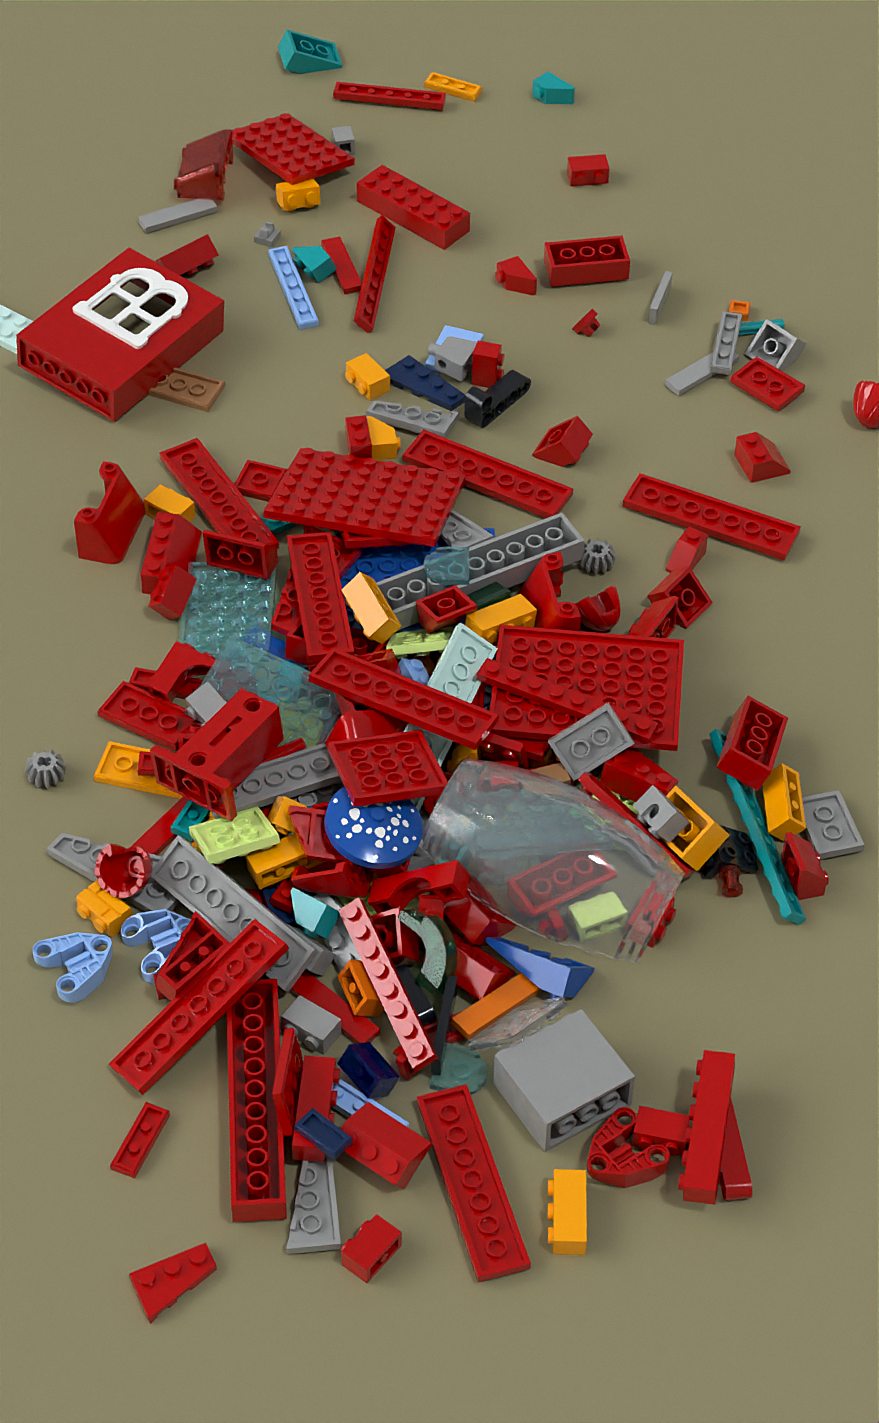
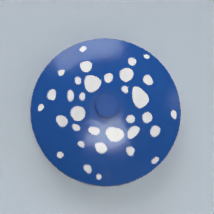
[324,787,423,869]

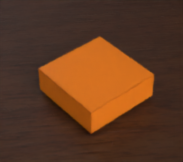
[729,300,751,321]

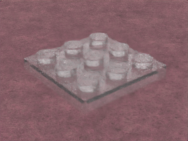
[466,996,568,1052]

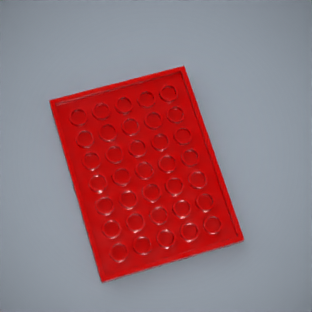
[263,448,466,547]
[490,625,684,751]

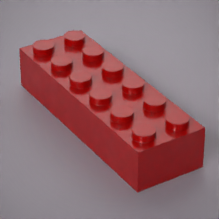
[356,165,470,250]

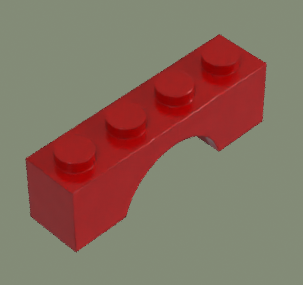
[368,860,470,914]

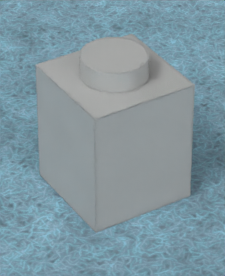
[332,126,355,155]

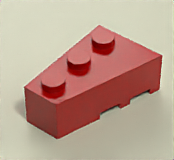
[600,747,678,802]
[156,911,230,1001]

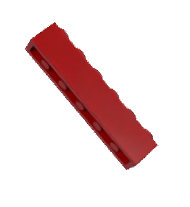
[678,1050,735,1205]

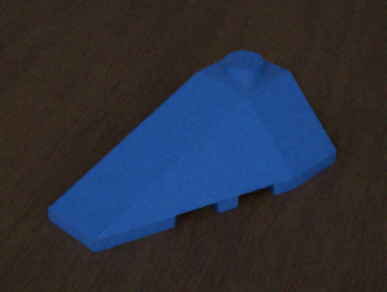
[485,937,595,1000]

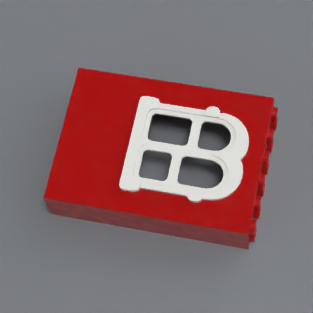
[16,247,224,422]

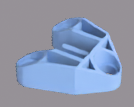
[121,909,191,983]
[32,932,113,1003]

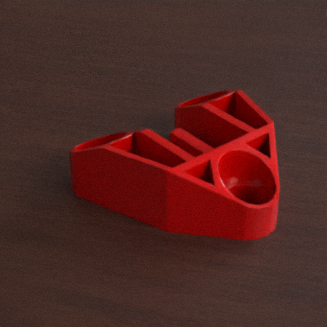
[586,1107,670,1188]

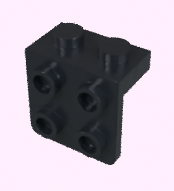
[701,825,758,879]

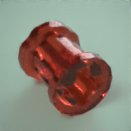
[718,865,743,898]

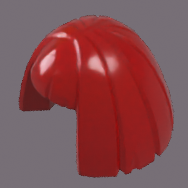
[853,381,879,429]
[575,585,621,632]
[95,844,153,898]

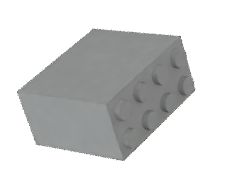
[493,1009,635,1152]

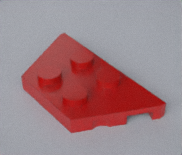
[288,805,350,863]

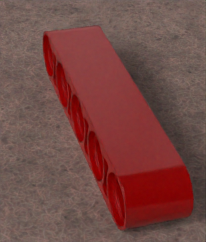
[719,1099,752,1201]

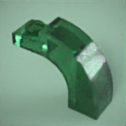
[397,908,457,995]

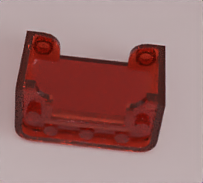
[174,129,234,200]

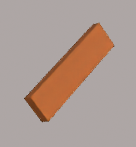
[451,973,541,1040]

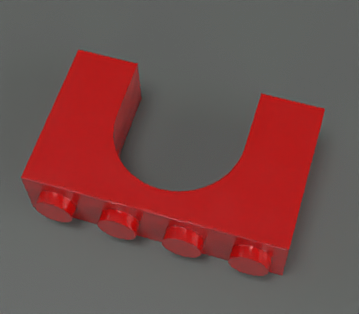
[147,641,258,702]

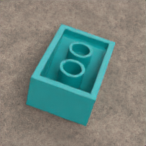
[278,29,343,74]

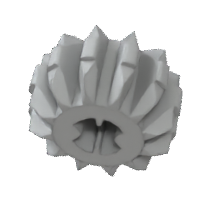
[579,538,616,575]
[25,749,66,789]

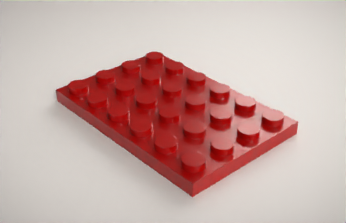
[226,113,355,185]

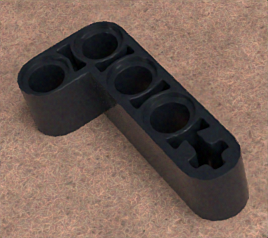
[464,370,531,428]

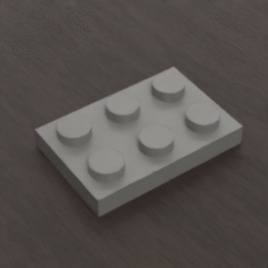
[548,702,634,781]
[802,790,864,859]

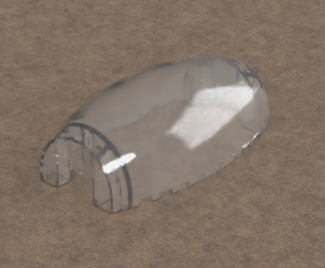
[419,758,685,963]

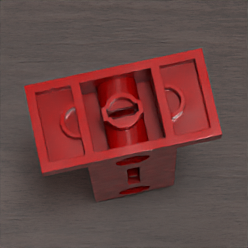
[150,688,284,822]

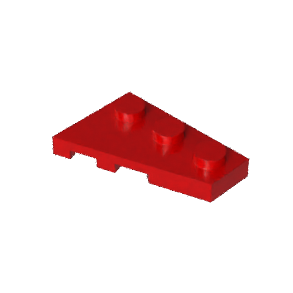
[129,1243,217,1323]

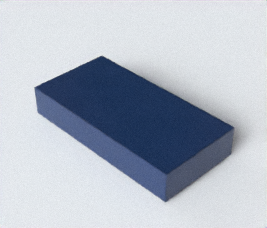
[294,1108,353,1161]

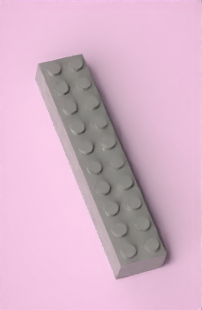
[376,513,584,631]

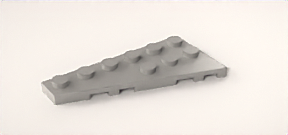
[46,833,180,912]

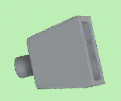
[428,336,477,381]

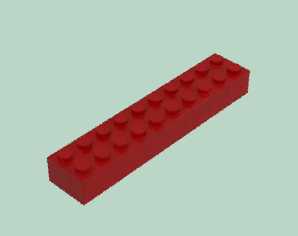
[227,979,287,1222]

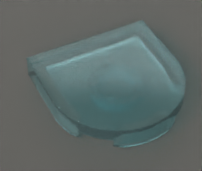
[424,547,469,585]
[429,1043,488,1095]

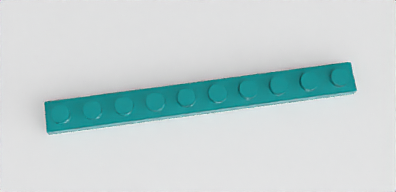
[709,729,806,925]

